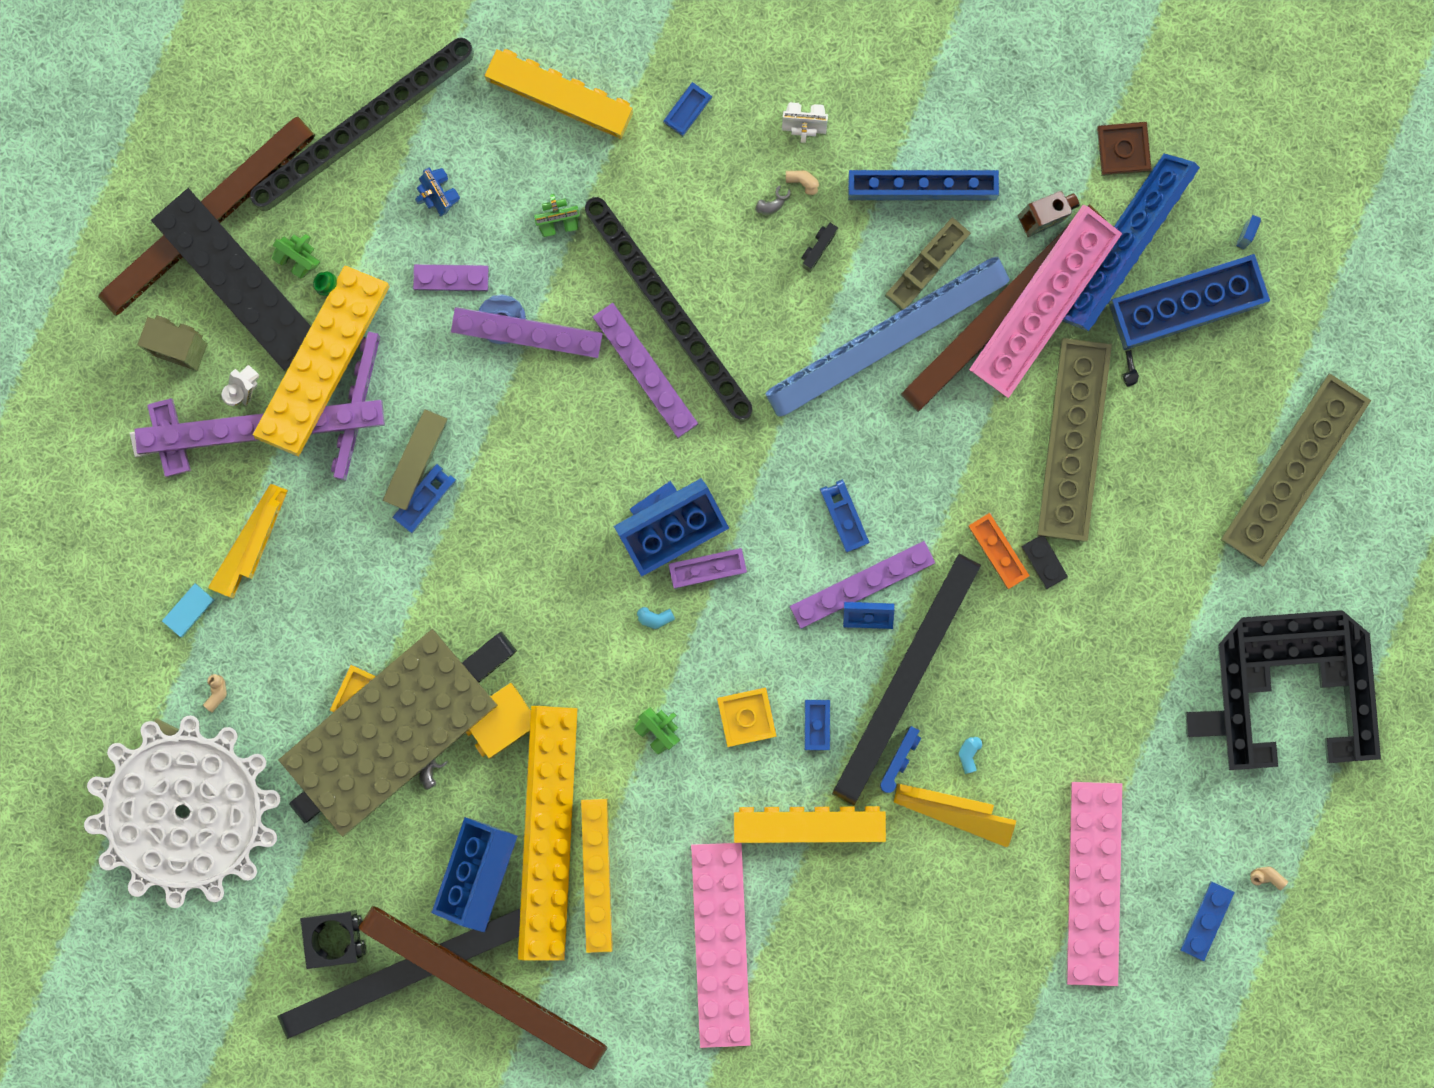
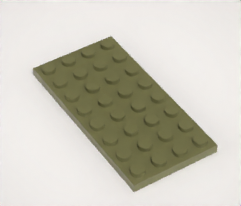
[278,629,498,837]

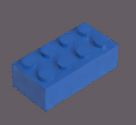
[614,478,729,577]
[431,817,518,932]

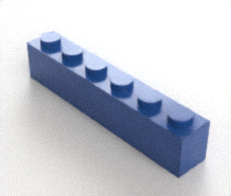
[848,170,999,201]

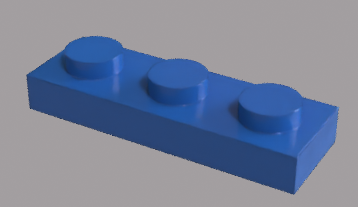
[1180,881,1235,961]

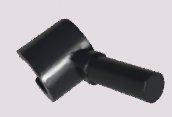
[1122,350,1139,387]

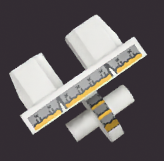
[782,102,828,143]
[221,365,259,406]

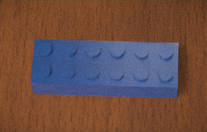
[1109,254,1270,350]

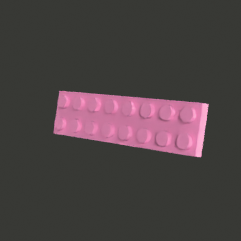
[969,205,1122,398]
[1067,782,1122,986]
[691,843,751,1048]

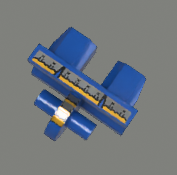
[415,167,460,217]

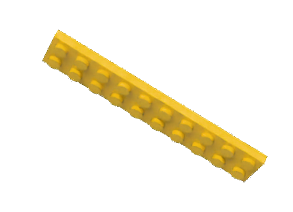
[518,706,578,960]

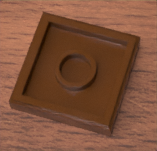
[1097,122,1152,176]

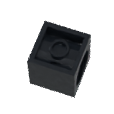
[300,910,366,969]

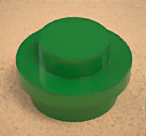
[313,271,337,296]

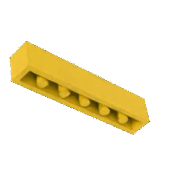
[485,49,633,139]
[581,799,613,953]
[734,806,886,843]

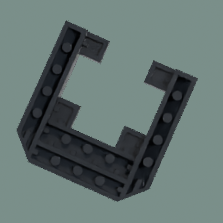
[1218,610,1381,770]

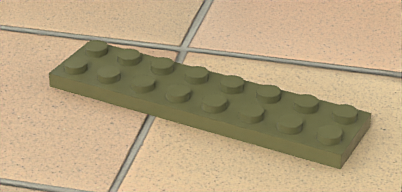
[1037,338,1112,542]
[1220,373,1372,567]

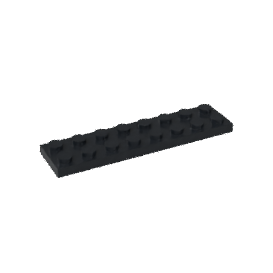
[151,188,311,371]

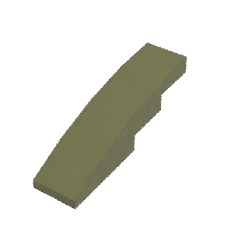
[885,217,971,310]
[382,409,448,510]

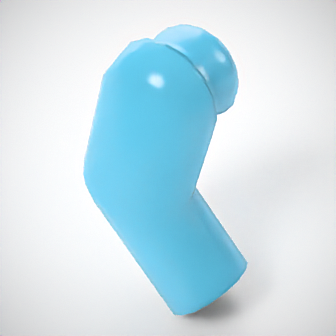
[637,607,675,629]
[959,737,982,774]

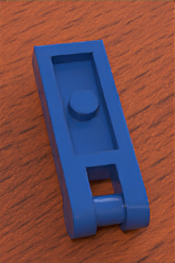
[392,464,456,534]
[820,479,870,553]
[880,726,921,793]

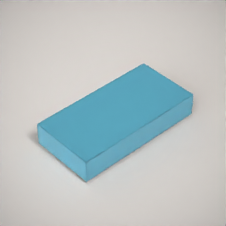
[162,583,215,638]

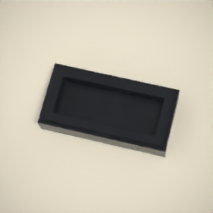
[1185,711,1226,737]

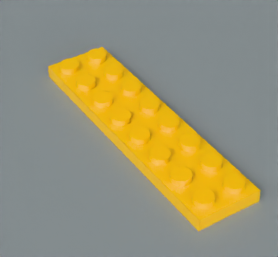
[253,265,390,457]

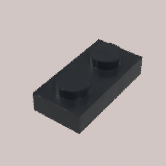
[801,222,838,273]
[1021,536,1068,590]

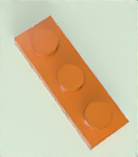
[968,513,1030,589]

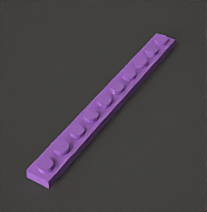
[135,400,385,455]

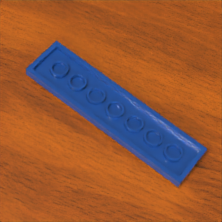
[1062,153,1200,331]

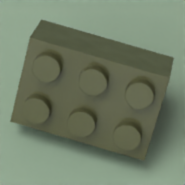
[137,315,208,371]

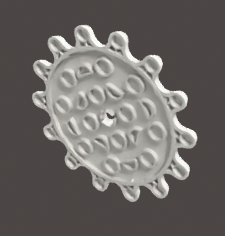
[84,715,280,908]

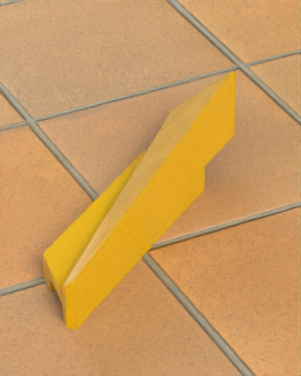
[208,484,288,599]
[894,784,1016,847]

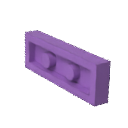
[413,264,489,291]
[147,398,191,477]
[669,548,747,589]

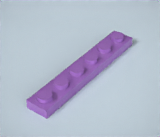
[593,303,698,438]
[451,307,602,358]
[331,332,380,481]
[790,541,935,629]

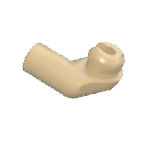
[786,170,819,195]
[203,674,227,713]
[1250,866,1288,891]

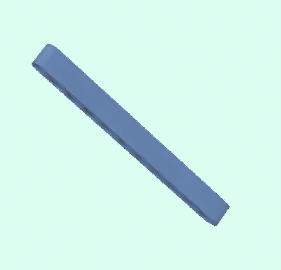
[765,257,1010,416]

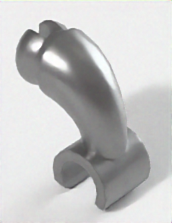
[755,186,790,215]
[419,754,448,790]

